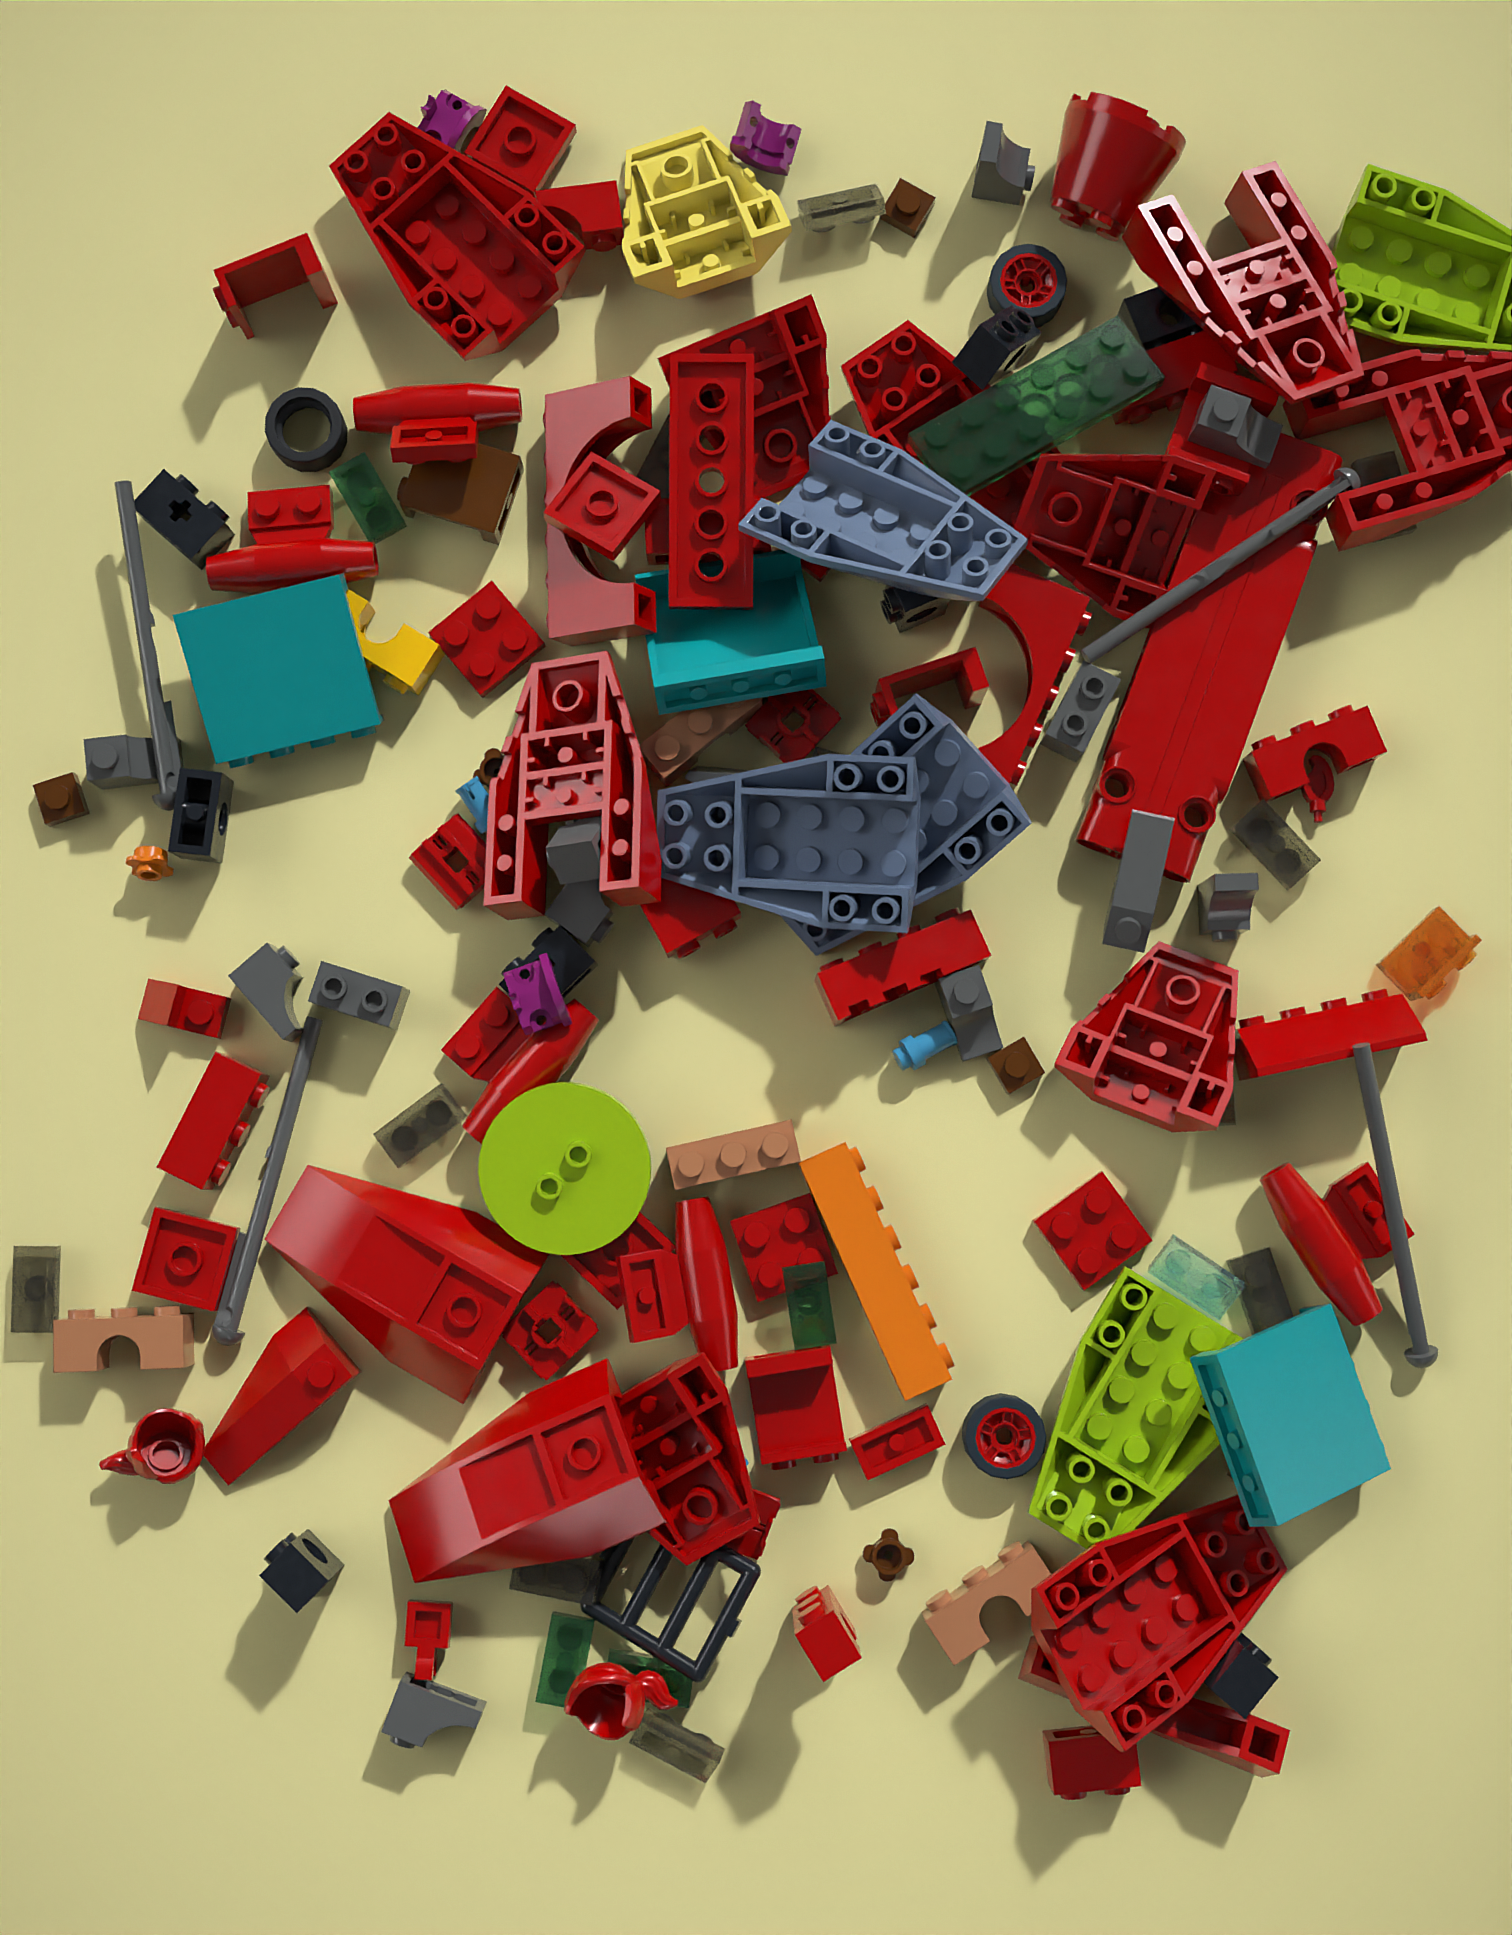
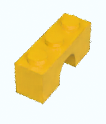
[346,589,445,696]

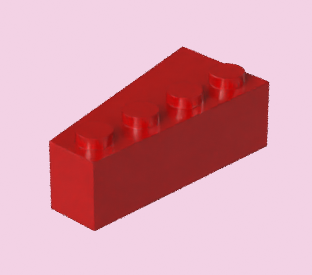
[814,907,992,1027]

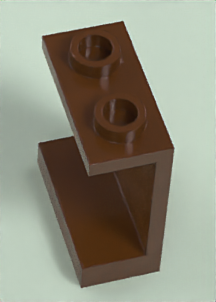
[397,443,524,545]

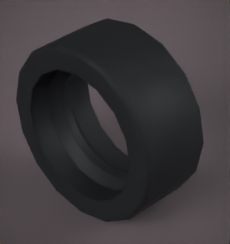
[265,387,348,472]

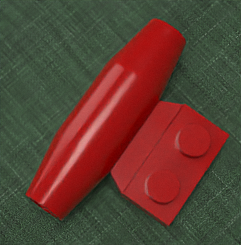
[353,382,522,465]
[206,485,379,594]
[441,987,600,1144]
[1259,1162,1415,1326]
[616,1196,738,1372]

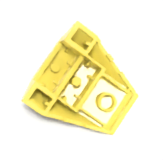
[622,125,792,299]

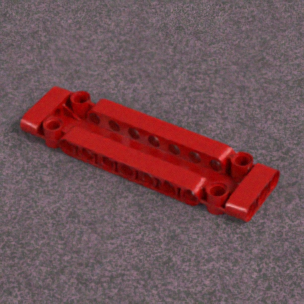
[1075,433,1343,883]

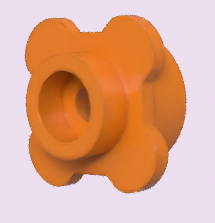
[126,846,174,881]

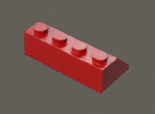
[1234,989,1428,1081]

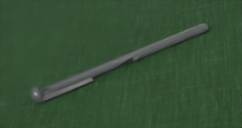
[1081,467,1361,664]
[115,481,181,811]
[212,1016,323,1346]
[1353,1043,1438,1368]

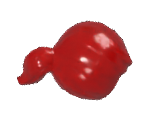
[99,1408,205,1484]
[564,1662,678,1740]

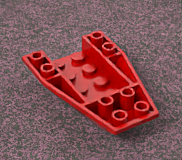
[329,112,586,361]
[841,320,1061,528]
[265,1165,550,1404]
[388,1358,668,1583]
[1031,1494,1288,1752]

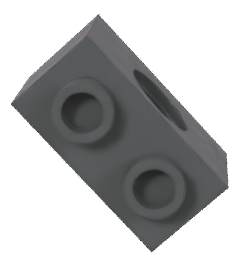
[1039,661,1121,762]
[308,961,410,1030]

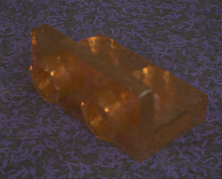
[1376,906,1482,1001]

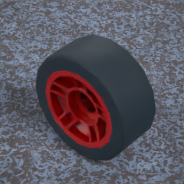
[987,244,1067,328]
[962,1393,1046,1479]

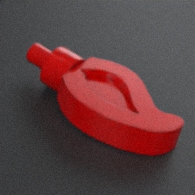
[1301,755,1335,823]

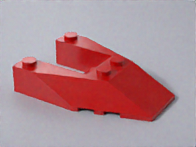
[1122,161,1364,405]
[1282,349,1512,552]
[483,651,662,920]

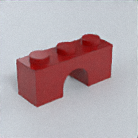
[1242,705,1387,805]
[792,1585,862,1682]

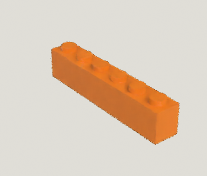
[798,1142,955,1401]

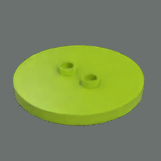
[478,1082,651,1255]

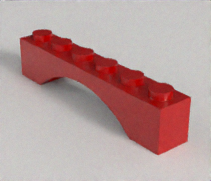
[1018,1635,1290,1778]

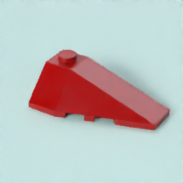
[204,1307,362,1486]

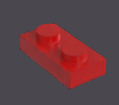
[849,1403,946,1481]

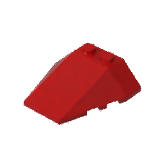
[657,294,831,499]
[1013,454,1216,630]
[1054,941,1239,1132]
[617,1351,761,1566]

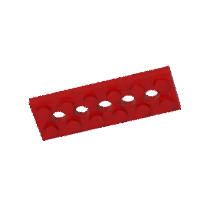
[669,353,754,610]

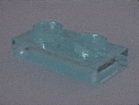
[1148,1234,1244,1320]

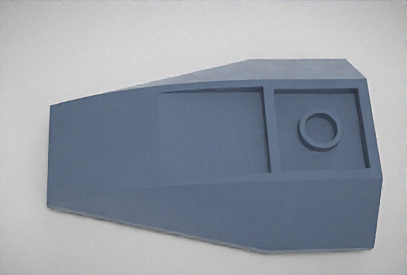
[738,420,1028,601]
[780,693,1032,956]
[657,754,921,933]

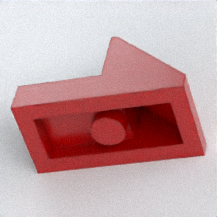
[138,978,231,1039]

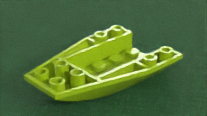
[1332,164,1512,352]
[1027,1266,1243,1549]

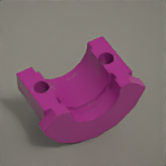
[417,89,487,152]
[730,100,802,176]
[503,953,572,1036]

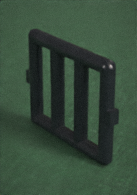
[580,1537,761,1683]

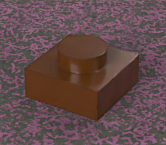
[879,178,936,238]
[33,772,90,827]
[986,1037,1045,1095]

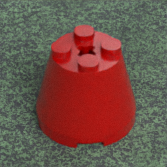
[1050,92,1186,242]

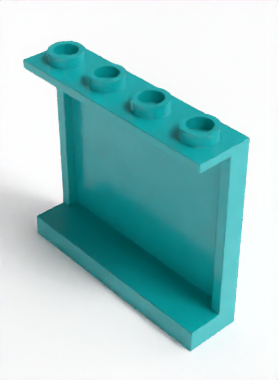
[635,550,827,715]
[172,573,384,768]
[1190,1303,1391,1527]

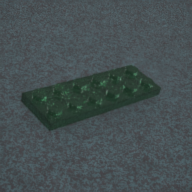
[908,315,1165,497]

